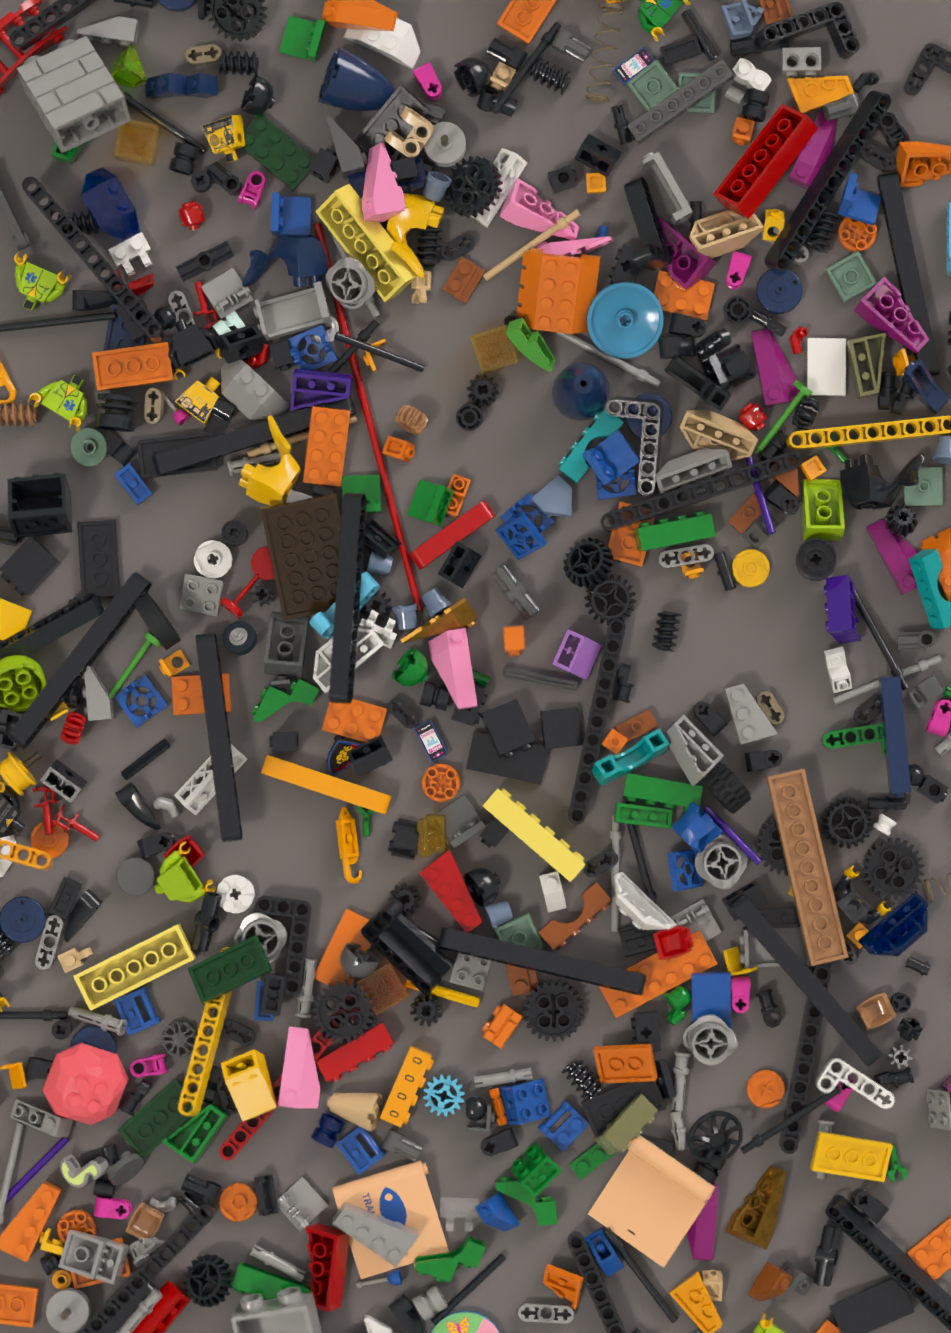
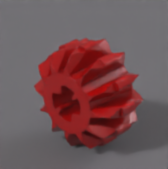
[60,712,87,745]

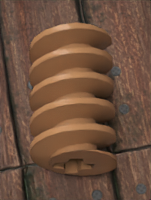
[0,402,38,427]

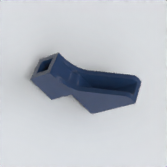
[145,73,217,99]
[903,359,950,415]

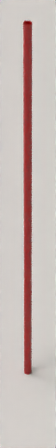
[313,223,423,611]

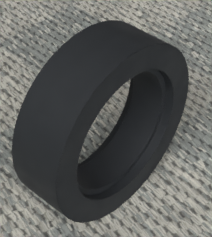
[133,593,181,650]

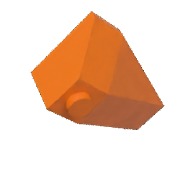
[321,0,398,32]
[896,141,951,187]

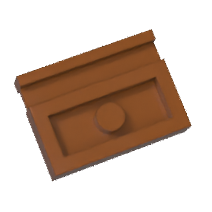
[758,0,793,26]
[442,257,485,304]
[506,964,539,996]

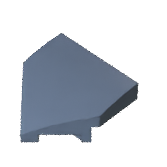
[721,0,765,40]
[531,475,572,518]

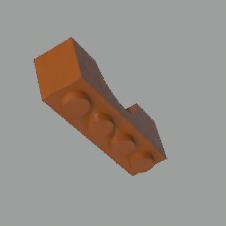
[538,881,612,950]

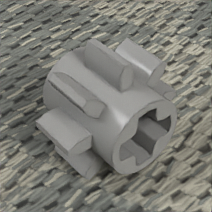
[887,1044,912,1069]

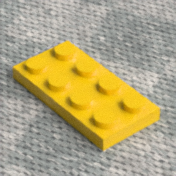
[810,1131,893,1182]

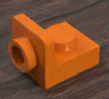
[731,117,755,146]
[382,435,415,463]
[601,728,628,754]

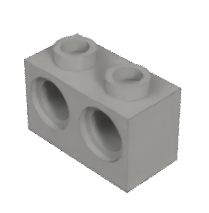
[781,47,821,78]

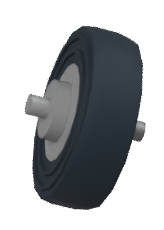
[222,621,257,656]

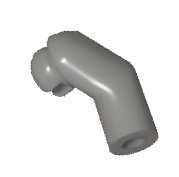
[153,797,181,819]
[149,1196,178,1213]

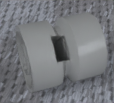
[412,1285,448,1321]

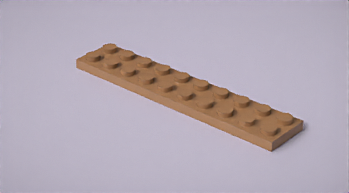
[766,769,848,966]

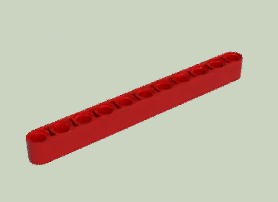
[219,995,360,1160]

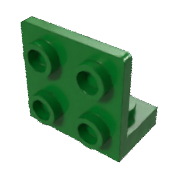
[280,16,326,62]
[342,475,382,514]
[407,480,454,527]
[510,1142,562,1198]

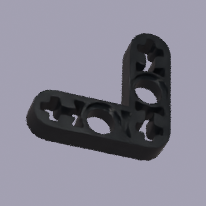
[904,43,951,96]
[695,328,731,391]

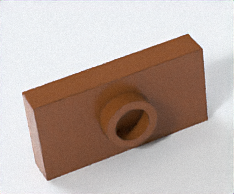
[727,493,762,534]
[615,709,658,743]

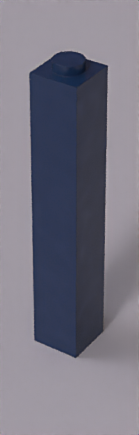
[878,676,911,797]

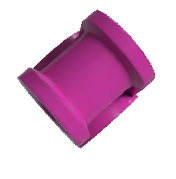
[412,62,442,101]
[238,171,266,210]
[726,251,752,290]
[926,699,951,737]
[731,976,751,1013]
[130,1053,168,1077]
[824,1076,854,1112]
[94,1196,133,1220]

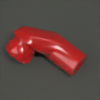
[790,327,808,355]
[247,344,270,368]

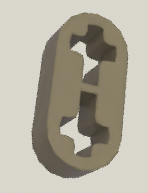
[185,44,222,66]
[144,387,165,424]
[756,691,784,725]

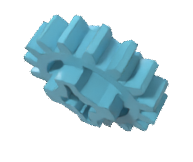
[423,1074,465,1117]

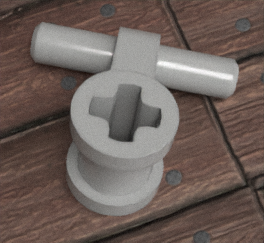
[128,1237,165,1267]

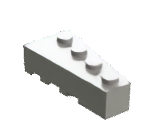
[333,1202,419,1267]

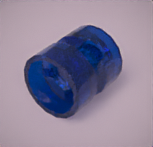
[311,1113,345,1148]

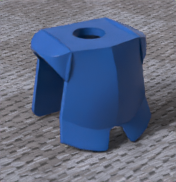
[672,802,723,853]

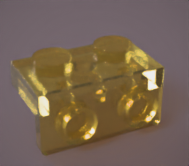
[417,814,447,858]

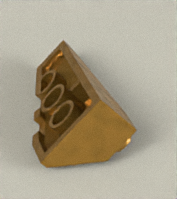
[401,598,478,644]
[725,1166,787,1250]

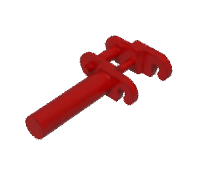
[194,281,218,329]
[33,786,59,835]
[53,804,100,842]

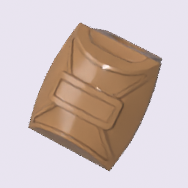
[855,992,897,1030]
[125,1202,164,1239]

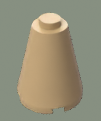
[327,1093,383,1132]

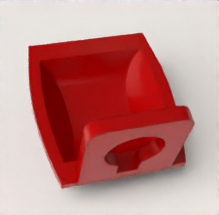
[115,269,154,296]
[164,834,206,868]
[653,926,694,960]

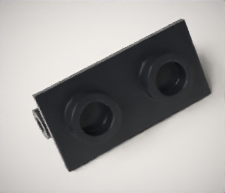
[254,1175,278,1216]

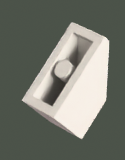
[539,871,567,913]

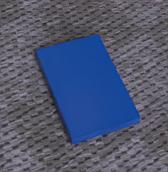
[691,972,731,1030]

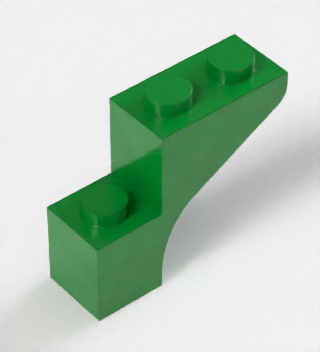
[251,678,320,722]
[495,1176,557,1226]
[413,1235,486,1283]

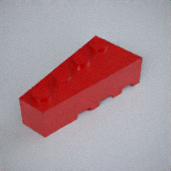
[420,849,482,933]
[306,1223,350,1312]

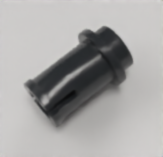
[905,956,931,976]

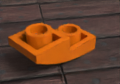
[446,473,471,518]

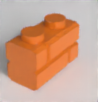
[481,1003,523,1049]

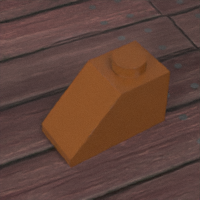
[770,454,799,497]
[747,1261,793,1302]

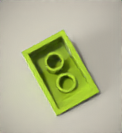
[802,479,845,541]

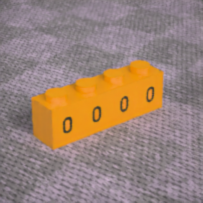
[380,1046,434,1127]

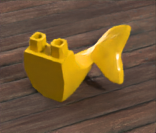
[386,193,445,279]
[239,415,301,506]

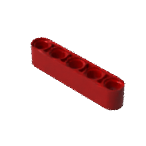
[409,500,496,570]

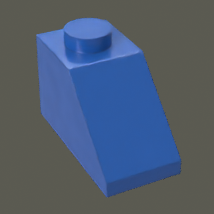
[475,1192,520,1232]
[585,1228,624,1277]

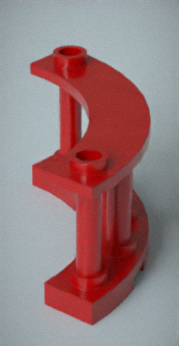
[0,0,68,96]

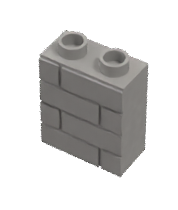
[17,36,131,153]
[231,1287,322,1333]

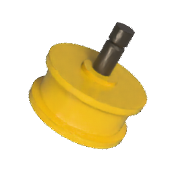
[0,751,42,796]

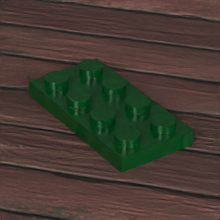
[242,114,314,191]
[187,935,273,1004]
[118,1079,192,1159]

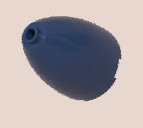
[318,48,396,111]
[552,362,610,421]

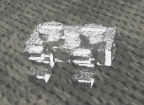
[440,1197,479,1232]

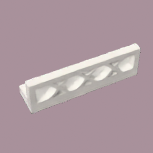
[469,148,527,227]
[174,744,248,815]

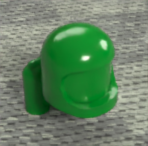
[663,985,691,1026]

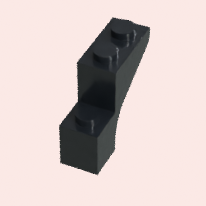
[664,355,731,412]

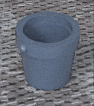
[423,171,452,202]
[932,436,951,465]
[365,549,393,576]
[422,588,452,619]
[392,603,417,630]
[483,901,513,929]

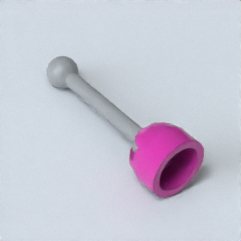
[154,385,190,426]

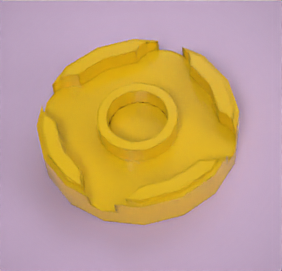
[731,549,770,588]

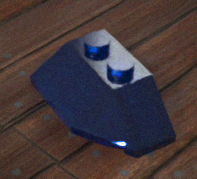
[81,167,140,241]
[858,891,928,956]

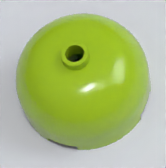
[0,655,46,712]

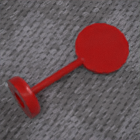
[219,547,275,619]

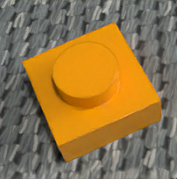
[586,173,606,194]
[799,455,827,482]
[846,922,873,949]

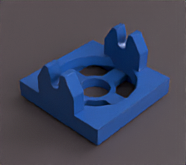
[287,324,338,370]
[595,467,636,500]
[500,493,554,543]
[495,512,547,560]
[114,675,168,728]
[667,849,704,892]

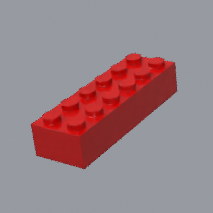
[713,104,818,220]

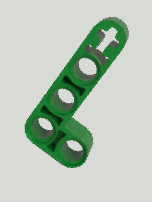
[821,723,886,758]

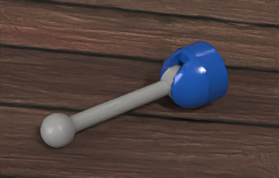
[355,1269,402,1289]

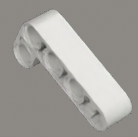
[816,1058,895,1109]

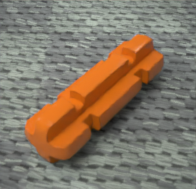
[489,1088,508,1126]

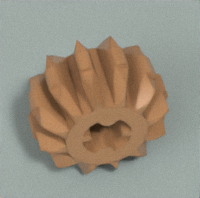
[395,405,428,435]

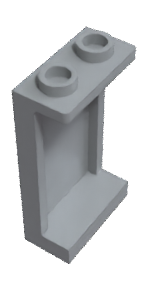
[640,151,693,227]
[253,281,332,341]
[739,927,810,968]

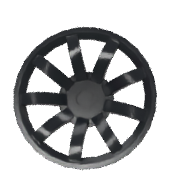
[687,1111,743,1164]

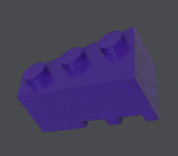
[290,369,353,411]
[824,575,862,644]

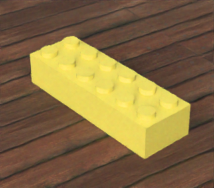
[315,184,418,302]
[482,788,586,882]
[73,923,196,1011]

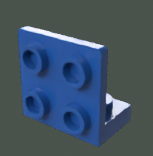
[838,172,881,225]
[271,193,311,235]
[582,430,640,486]
[500,1078,551,1125]

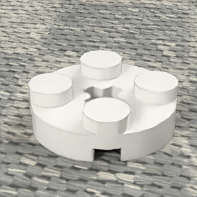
[194,540,233,579]
[216,875,255,913]

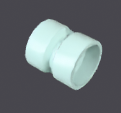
[213,311,245,336]

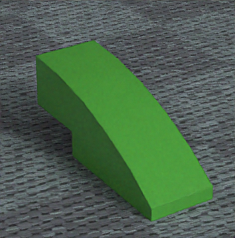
[505,318,556,372]

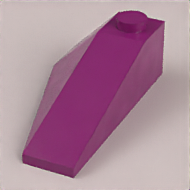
[787,111,836,190]
[658,216,716,290]
[854,277,929,353]
[751,329,800,407]
[866,519,918,596]
[687,1182,718,1260]

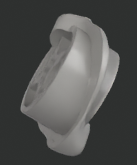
[325,257,375,309]
[695,835,748,890]
[234,913,287,963]
[682,1015,738,1065]

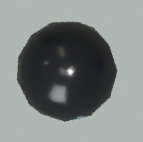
[153,306,176,330]
[909,764,925,786]
[465,1096,487,1121]

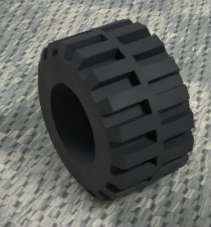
[703,762,752,814]

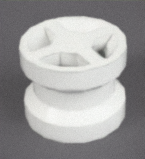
[873,813,897,836]

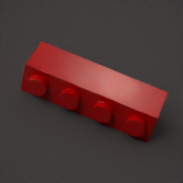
[316,1021,394,1082]
[132,1281,191,1333]

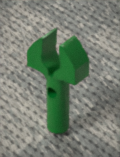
[818,432,848,464]
[357,806,376,837]
[887,1145,907,1183]

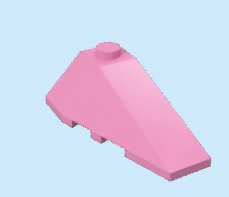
[362,143,406,222]
[500,178,579,240]
[536,236,614,257]
[428,628,478,710]
[278,1026,320,1108]

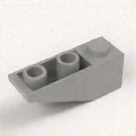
[77,16,139,48]
[82,665,114,721]
[10,1099,73,1138]

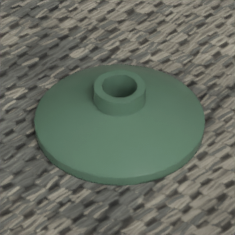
[71,428,107,466]

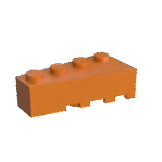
[0,1181,63,1262]

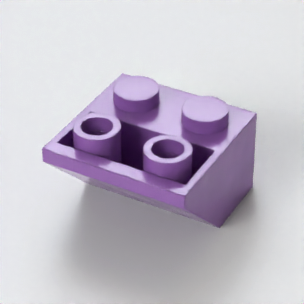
[552,629,602,680]

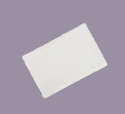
[807,338,846,396]

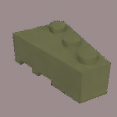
[846,333,886,399]
[593,1094,658,1156]

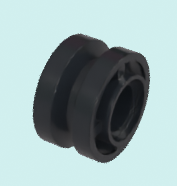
[723,296,752,323]
[456,404,483,431]

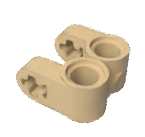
[384,107,434,158]

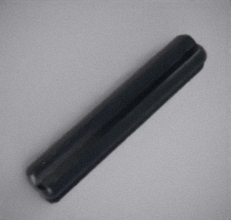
[681,9,718,61]
[121,739,170,780]

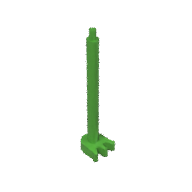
[755,380,813,454]
[109,631,161,700]

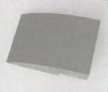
[59,1230,130,1285]

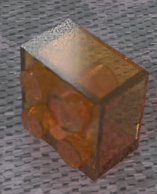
[356,963,411,1016]

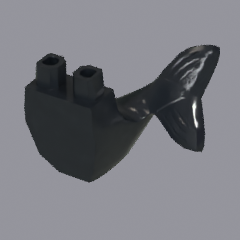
[840,453,925,510]

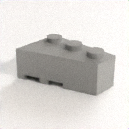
[723,684,778,745]
[663,715,724,787]

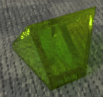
[109,45,147,88]

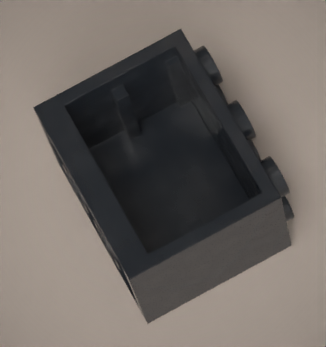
[7,473,72,538]

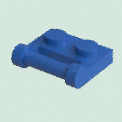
[114,986,161,1036]
[538,1100,589,1152]
[336,1126,387,1175]

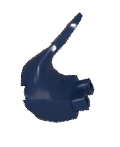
[242,235,327,287]

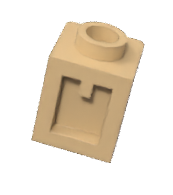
[489,62,516,92]
[702,1270,723,1301]

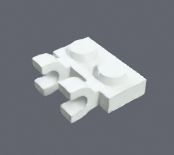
[108,232,153,277]
[358,610,397,649]

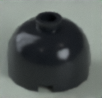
[454,57,490,97]
[241,75,275,115]
[464,868,500,907]

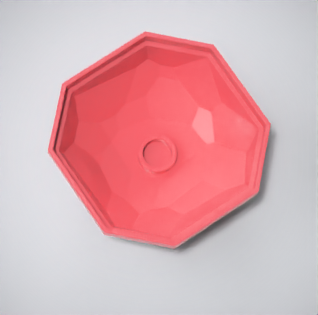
[42,1043,129,1125]

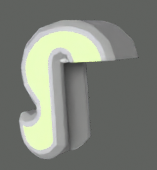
[60,1154,109,1188]

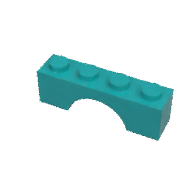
[558,408,624,484]
[909,549,951,629]
[592,728,670,787]

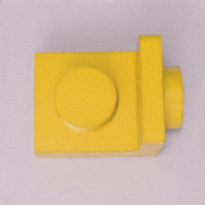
[39,1228,65,1256]

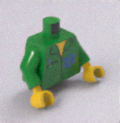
[637,0,691,42]

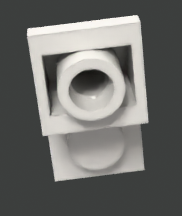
[824,646,852,693]

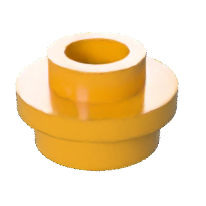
[52,1270,72,1289]

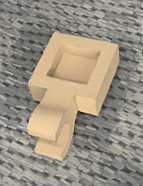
[411,270,431,304]
[57,947,93,973]

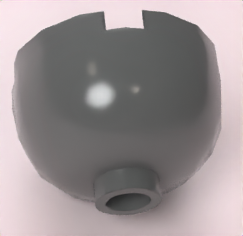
[340,943,379,979]

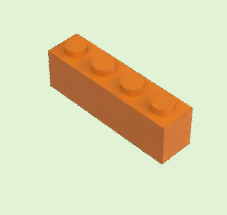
[503,626,525,657]

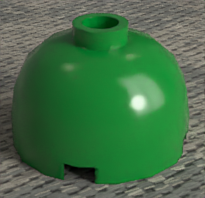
[392,648,428,687]

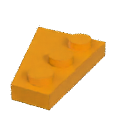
[787,76,854,114]
[669,1271,723,1333]

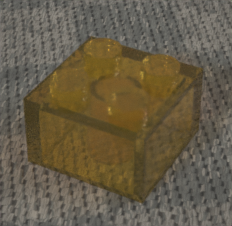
[114,120,161,167]
[470,324,518,375]

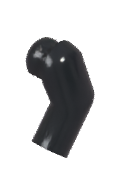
[852,72,879,93]

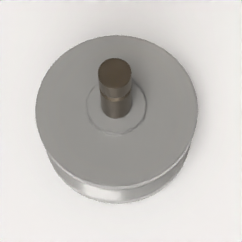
[424,122,466,168]
[46,1287,91,1333]

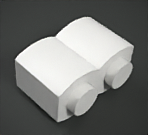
[732,58,771,92]

